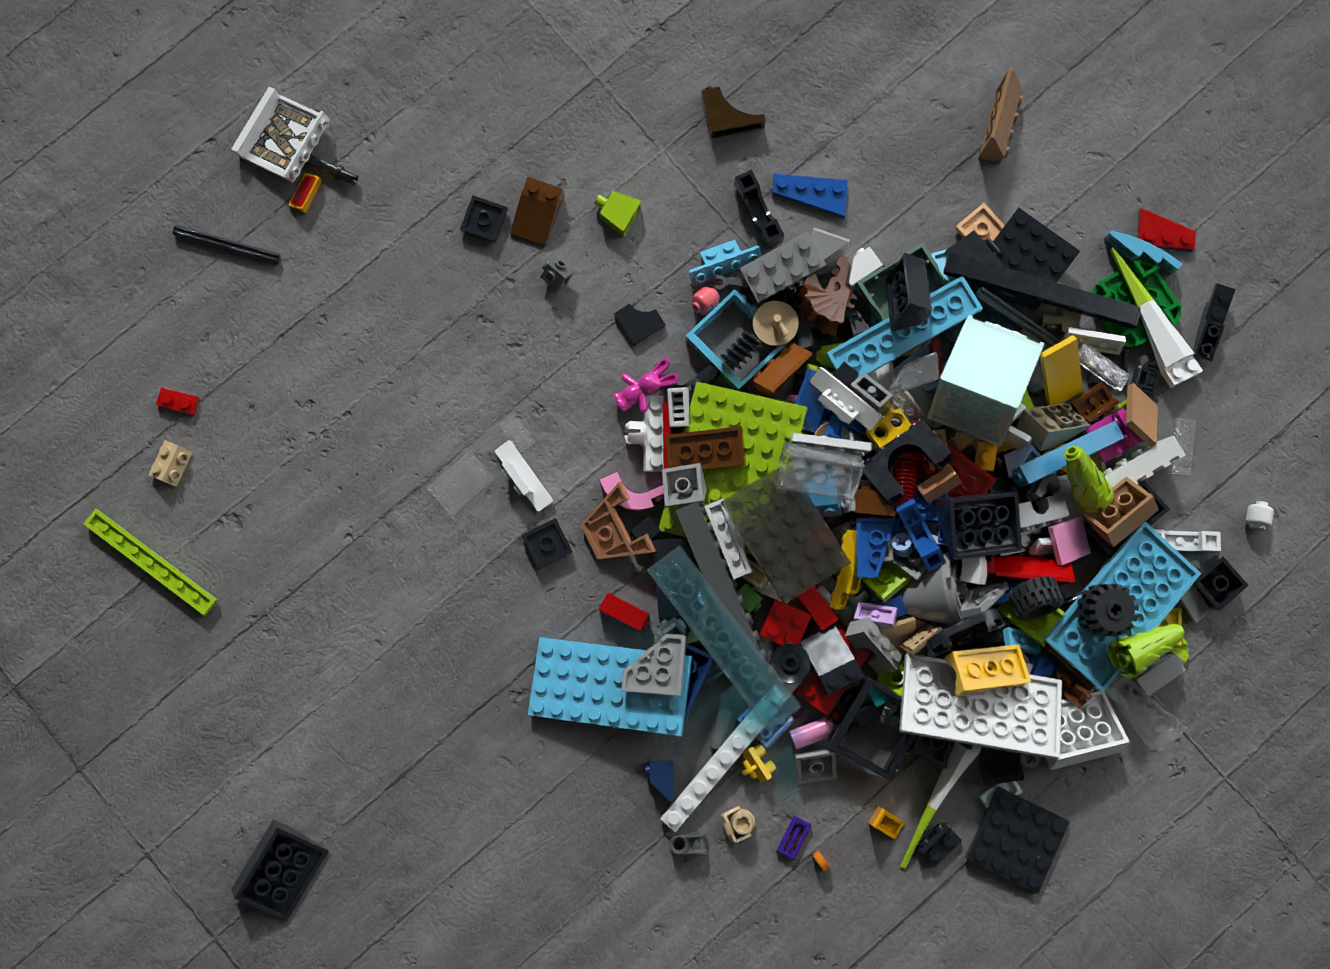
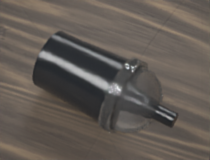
[689,364,720,393]

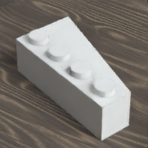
[1102,435,1186,488]

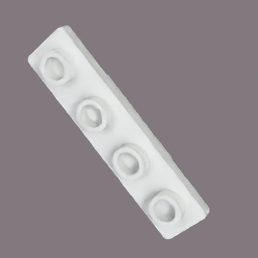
[810,367,882,430]
[495,440,553,512]

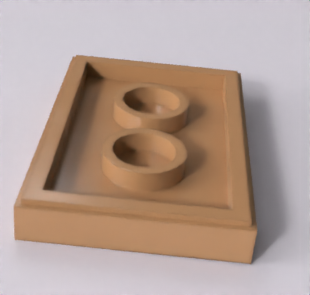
[1126,383,1158,447]

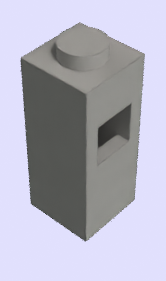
[1131,654,1186,697]

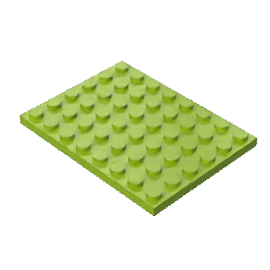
[659,382,808,559]

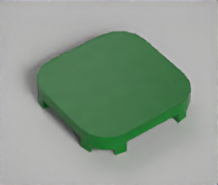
[1091,259,1183,349]

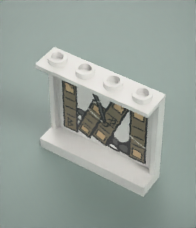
[231,87,330,183]

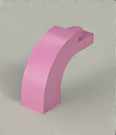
[600,472,664,512]

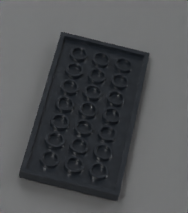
[939,207,1080,346]

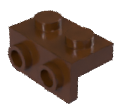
[1070,382,1119,423]

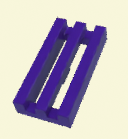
[776,815,812,860]

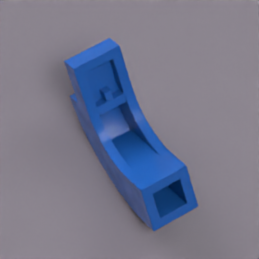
[896,499,947,572]

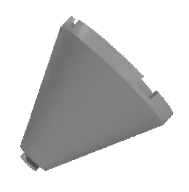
[893,552,969,627]

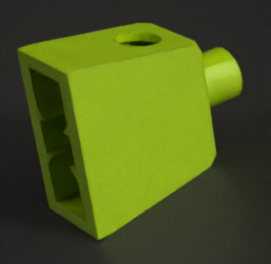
[594,191,641,237]

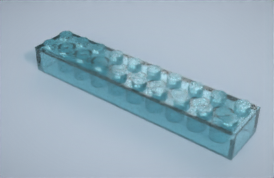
[647,546,801,732]

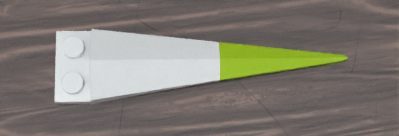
[1110,247,1203,388]
[900,742,982,870]

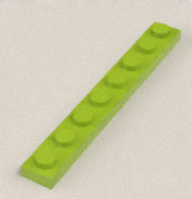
[83,509,218,615]

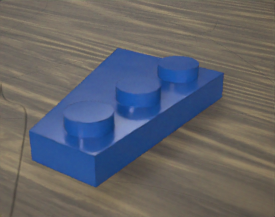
[856,518,896,578]

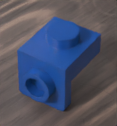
[1026,653,1056,678]

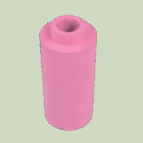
[789,717,834,750]

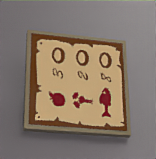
[898,621,943,655]

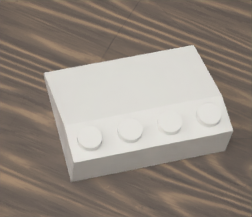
[1045,691,1129,770]

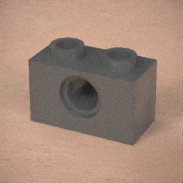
[850,372,893,416]

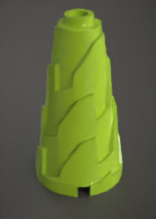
[1064,446,1114,513]
[1108,624,1185,679]

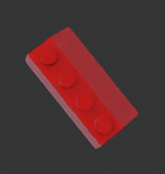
[989,553,1075,585]

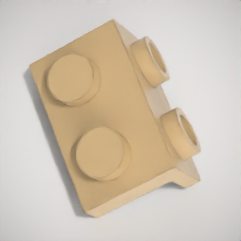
[149,440,192,486]

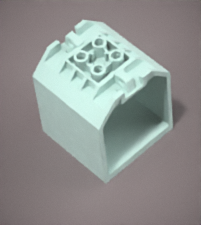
[927,315,1044,447]

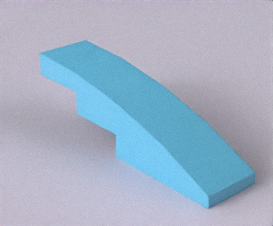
[1104,230,1182,275]

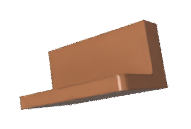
[917,465,962,504]

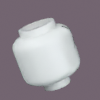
[1246,501,1274,531]

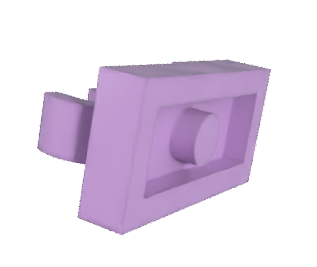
[854,602,898,628]

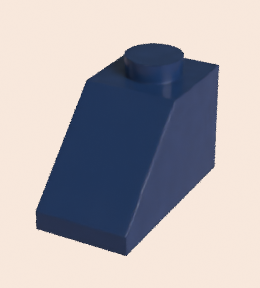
[646,760,674,802]

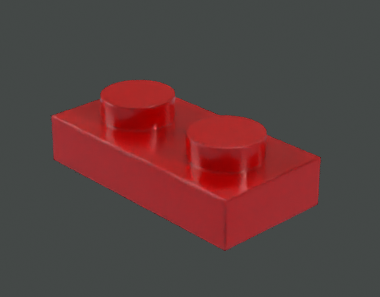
[156,387,200,416]

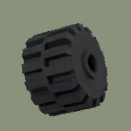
[1076,584,1139,636]

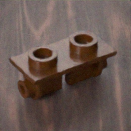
[1053,669,1092,708]

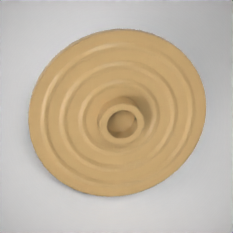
[753,301,799,346]

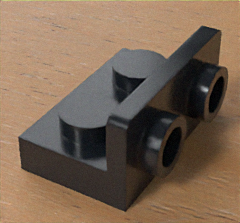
[916,822,962,868]

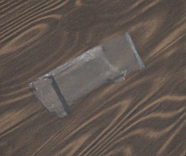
[887,352,948,431]

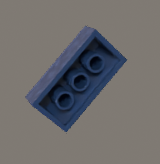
[683,644,715,726]

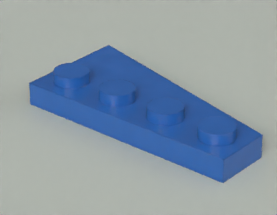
[772,174,848,218]

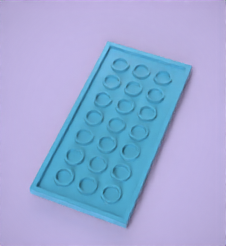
[1043,522,1201,692]
[528,637,693,736]

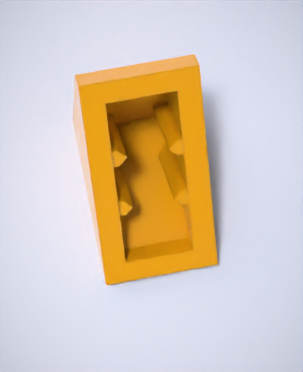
[868,806,905,839]

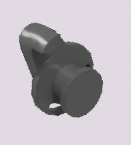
[653,363,692,388]

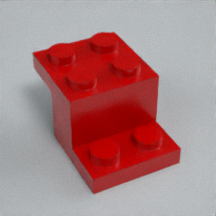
[759,595,812,645]

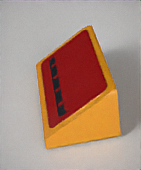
[289,173,322,214]

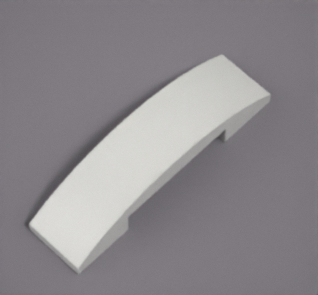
[1154,529,1221,552]

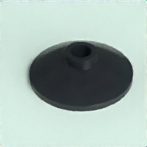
[771,643,811,683]

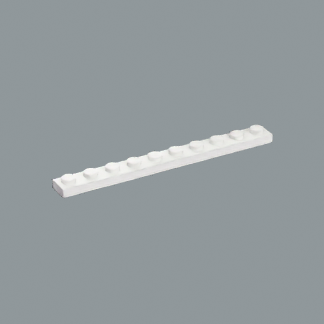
[660,679,803,832]

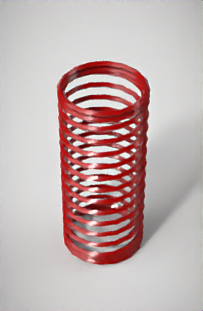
[891,452,919,514]

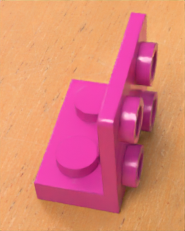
[1084,408,1143,462]

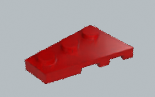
[1137,208,1196,251]

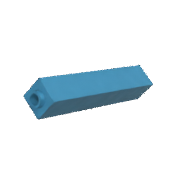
[1012,421,1124,488]

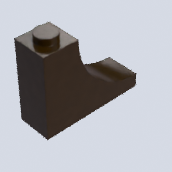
[701,86,766,139]

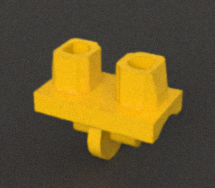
[742,745,777,782]

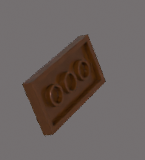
[665,426,746,470]

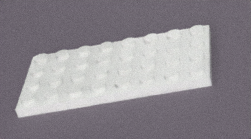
[899,653,1062,759]

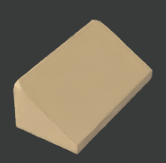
[878,617,916,640]

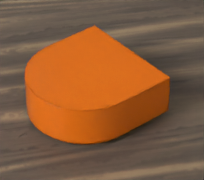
[812,850,830,872]

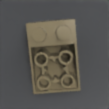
[1016,403,1090,451]

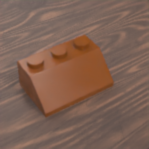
[750,343,812,398]

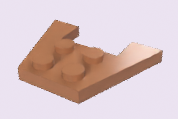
[581,482,656,559]

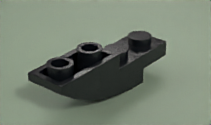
[1193,283,1236,362]

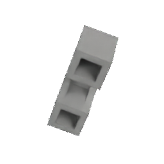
[1019,493,1070,533]
[845,617,902,674]

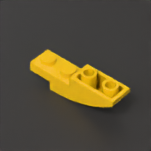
[829,530,861,609]

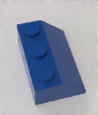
[795,369,833,433]

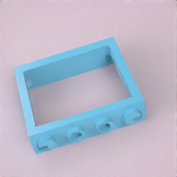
[685,289,787,391]

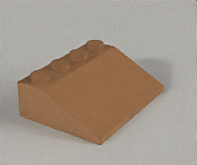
[978,67,1023,163]

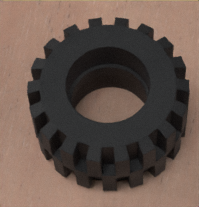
[1008,576,1064,620]

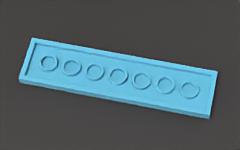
[827,276,983,382]

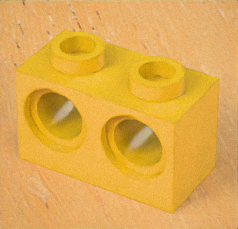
[865,408,911,451]

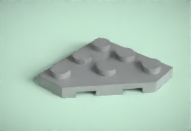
[621,634,687,696]

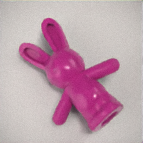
[613,358,679,413]

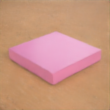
[1048,516,1091,565]

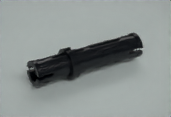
[305,153,359,186]

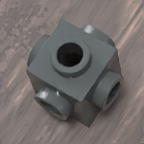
[540,257,574,291]

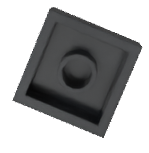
[1193,555,1249,611]

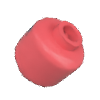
[692,287,720,315]

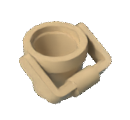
[721,806,755,843]

